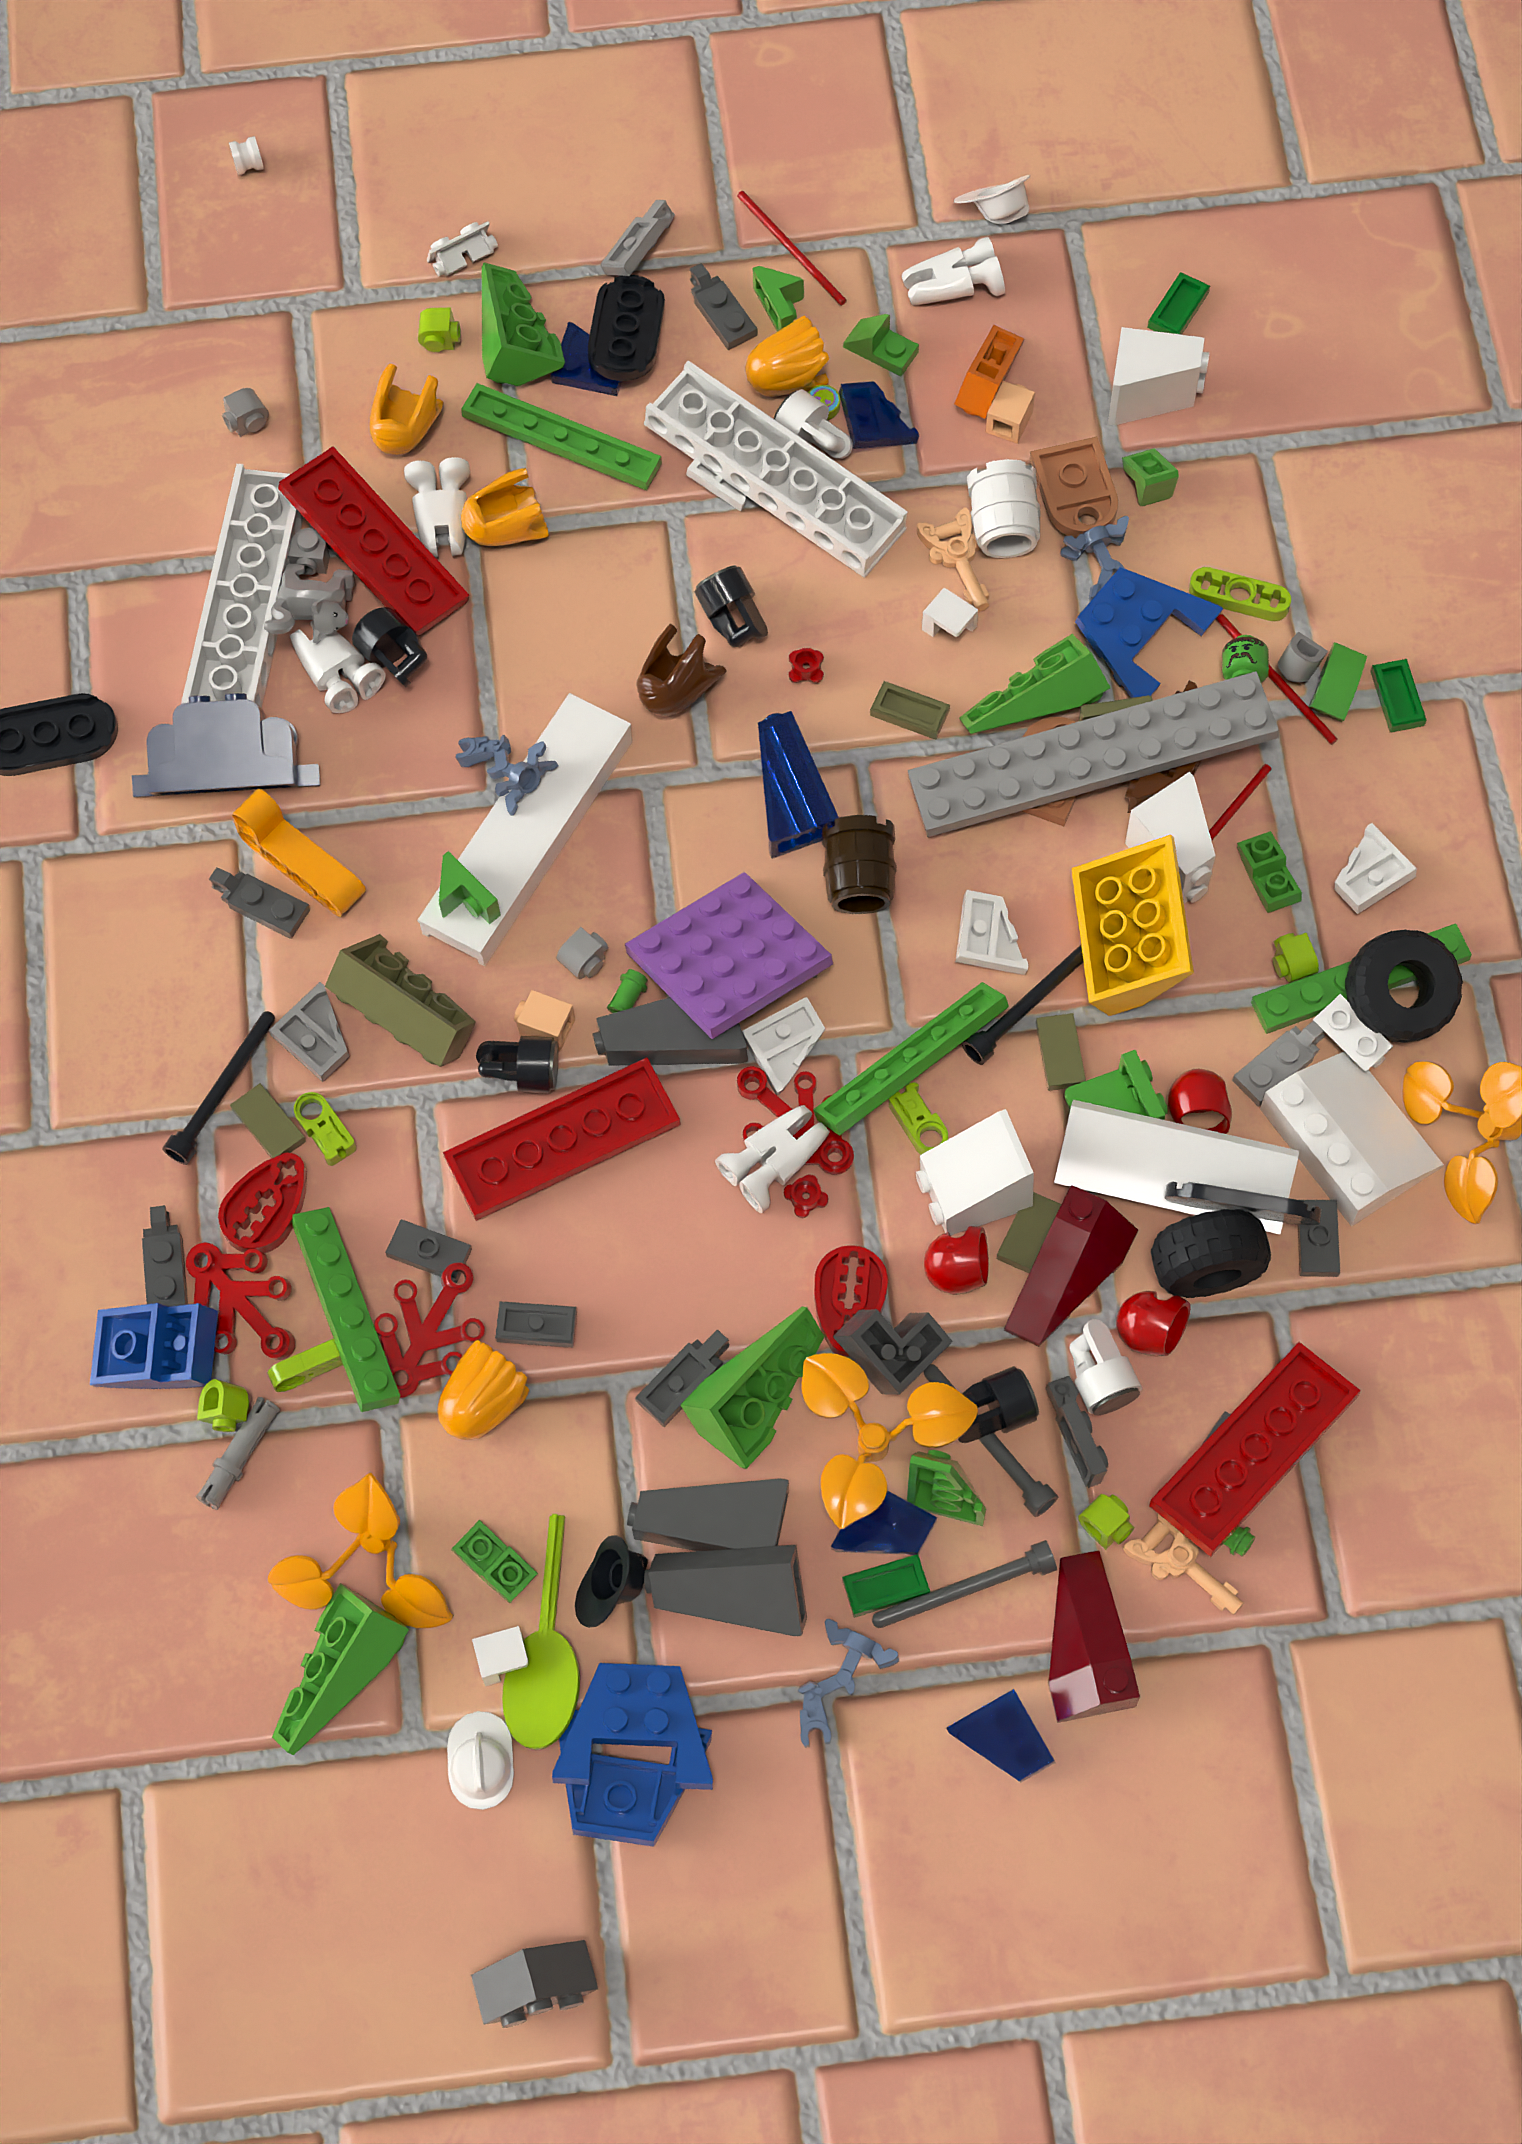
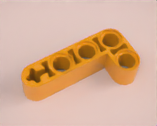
[232,788,366,917]

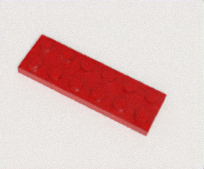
[278,446,469,636]
[443,1057,681,1221]
[1149,1342,1361,1557]

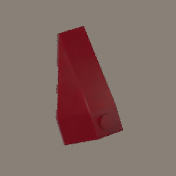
[1004,1185,1138,1347]
[1048,1550,1140,1723]

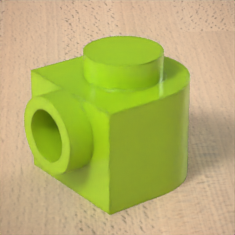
[418,307,461,352]
[1272,933,1319,983]
[197,1379,249,1432]
[1078,1494,1135,1550]

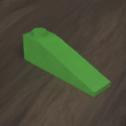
[482,262,565,386]
[959,634,1111,734]
[681,1306,825,1469]
[906,1450,986,1526]
[272,1583,409,1755]

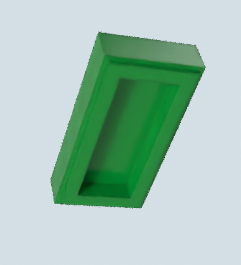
[1147,272,1210,335]
[1370,659,1427,733]
[842,1554,930,1618]

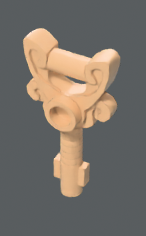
[917,507,989,612]
[1123,1513,1244,1615]

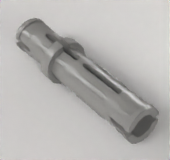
[196,1397,280,1510]

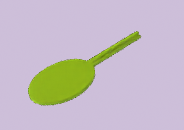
[502,1514,580,1750]

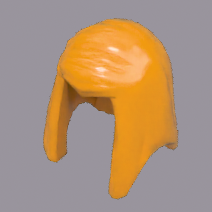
[745,315,829,397]
[370,364,444,455]
[461,468,549,546]
[437,1340,530,1440]

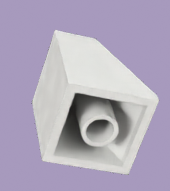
[1108,327,1209,426]
[1125,772,1216,904]
[916,1109,1034,1235]

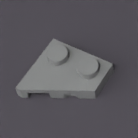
[269,982,349,1082]

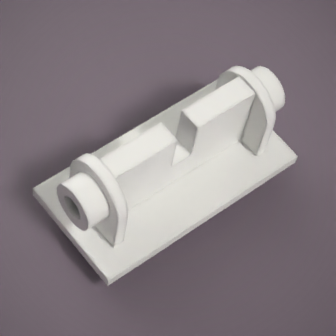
[427,221,498,277]
[1313,994,1393,1072]

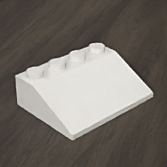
[1260,1052,1444,1227]

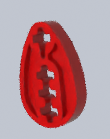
[218,1153,307,1253]
[814,1245,888,1357]

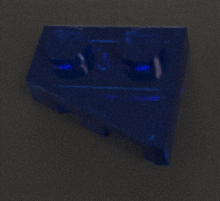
[551,322,622,396]
[839,381,919,449]
[831,1491,937,1555]
[946,1689,1056,1783]

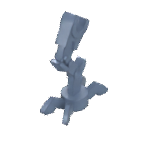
[1060,516,1129,601]
[455,735,558,816]
[798,1619,899,1748]

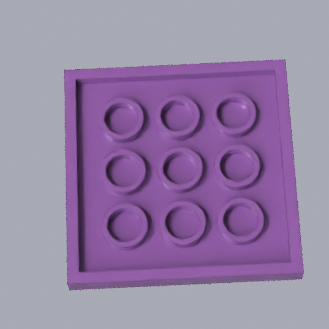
[625,872,833,1039]

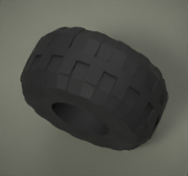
[1345,929,1463,1043]
[1151,1209,1271,1298]

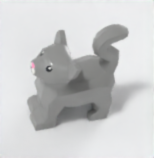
[264,563,355,644]

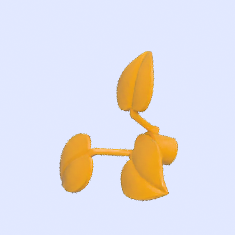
[1403,1062,1522,1224]
[802,1353,978,1529]
[268,1473,454,1628]

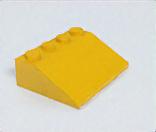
[1071,834,1194,1016]

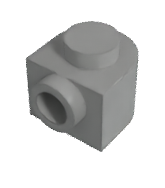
[222,388,269,437]
[288,528,330,575]
[1278,632,1328,682]
[556,927,609,979]

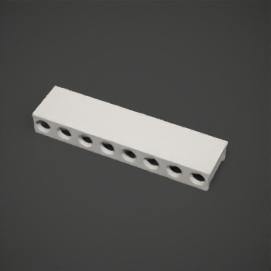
[644,360,908,578]
[181,464,304,708]
[418,693,632,966]

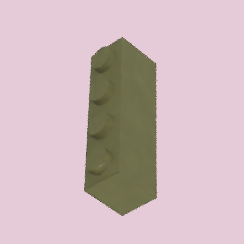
[324,934,476,1067]

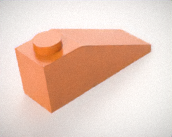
[954,325,1024,419]

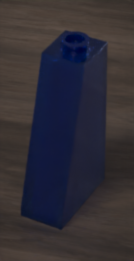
[758,711,839,859]

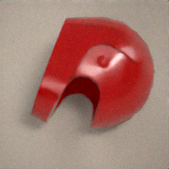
[1168,1068,1232,1134]
[924,1226,989,1295]
[1116,1291,1191,1356]

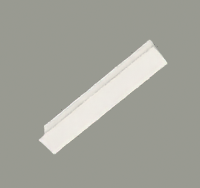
[1054,1100,1299,1234]

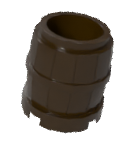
[822,815,897,914]

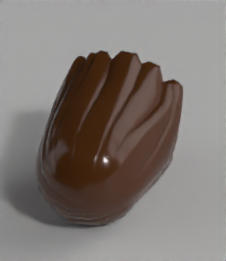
[636,623,727,716]

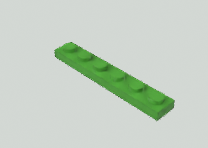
[461,383,662,491]
[1251,923,1472,1034]
[813,982,1009,1136]
[292,1207,400,1412]

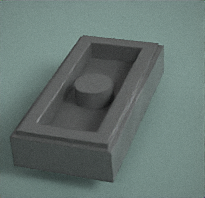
[1298,1200,1340,1277]
[385,1219,472,1283]
[495,1301,577,1348]

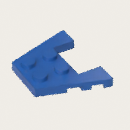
[1075,567,1223,698]
[552,1663,713,1790]
[559,1710,712,1847]

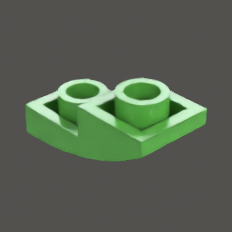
[1309,642,1367,722]
[1237,831,1302,913]
[451,1520,538,1603]

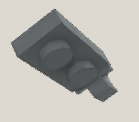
[690,263,758,350]
[209,867,310,939]
[142,1205,188,1307]
[635,1329,730,1427]
[1046,1376,1108,1488]

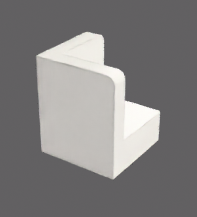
[922,588,978,637]
[472,1626,529,1686]

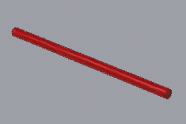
[737,191,847,306]
[1216,614,1338,745]
[1209,764,1272,841]

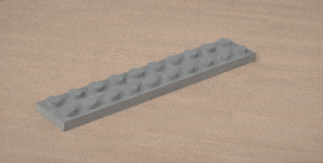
[908,671,1279,837]

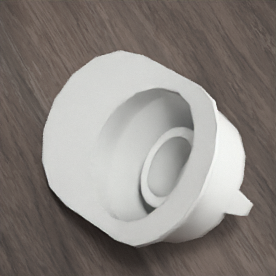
[954,175,1030,224]
[447,1711,514,1810]

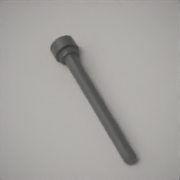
[924,1364,1058,1517]
[872,1540,1057,1628]

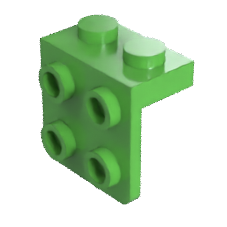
[1065,1050,1168,1120]

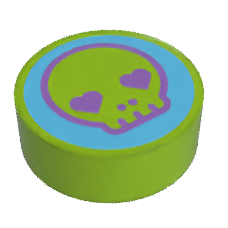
[808,385,840,420]

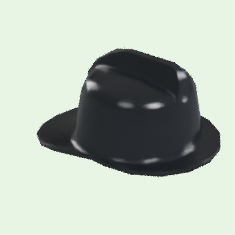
[575,1535,648,1628]

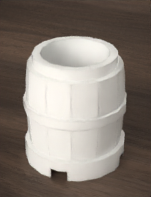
[967,459,1041,558]

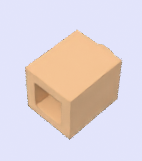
[986,381,1035,444]
[514,990,575,1051]

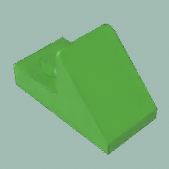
[753,266,804,331]
[843,314,919,377]
[1122,448,1179,506]
[439,851,501,924]

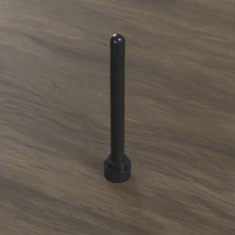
[962,945,1084,1065]
[162,1011,275,1165]

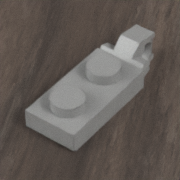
[601,200,675,276]
[1232,1021,1325,1107]

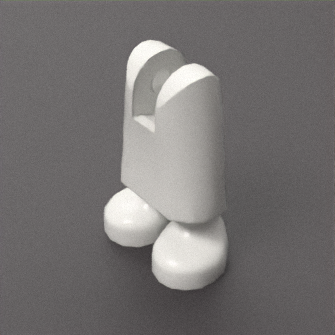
[902,237,1005,306]
[404,457,470,557]
[290,621,386,714]
[715,1105,830,1213]

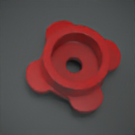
[789,648,824,683]
[784,1174,828,1218]

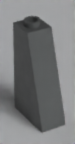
[592,997,748,1066]
[627,1478,789,1551]
[644,1545,807,1636]

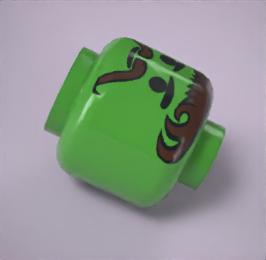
[1222,635,1269,683]

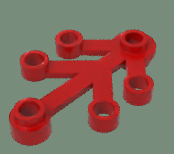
[737,1066,854,1175]
[186,1242,295,1360]
[374,1263,485,1398]

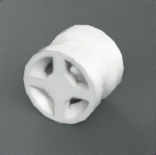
[229,136,264,176]

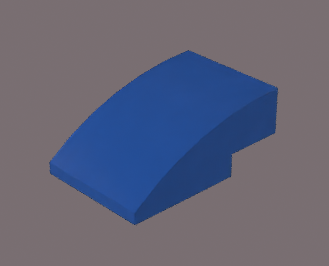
[90,1303,218,1389]

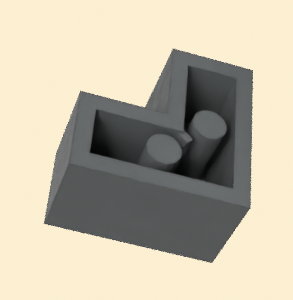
[833,1309,953,1395]
[471,1940,598,2028]

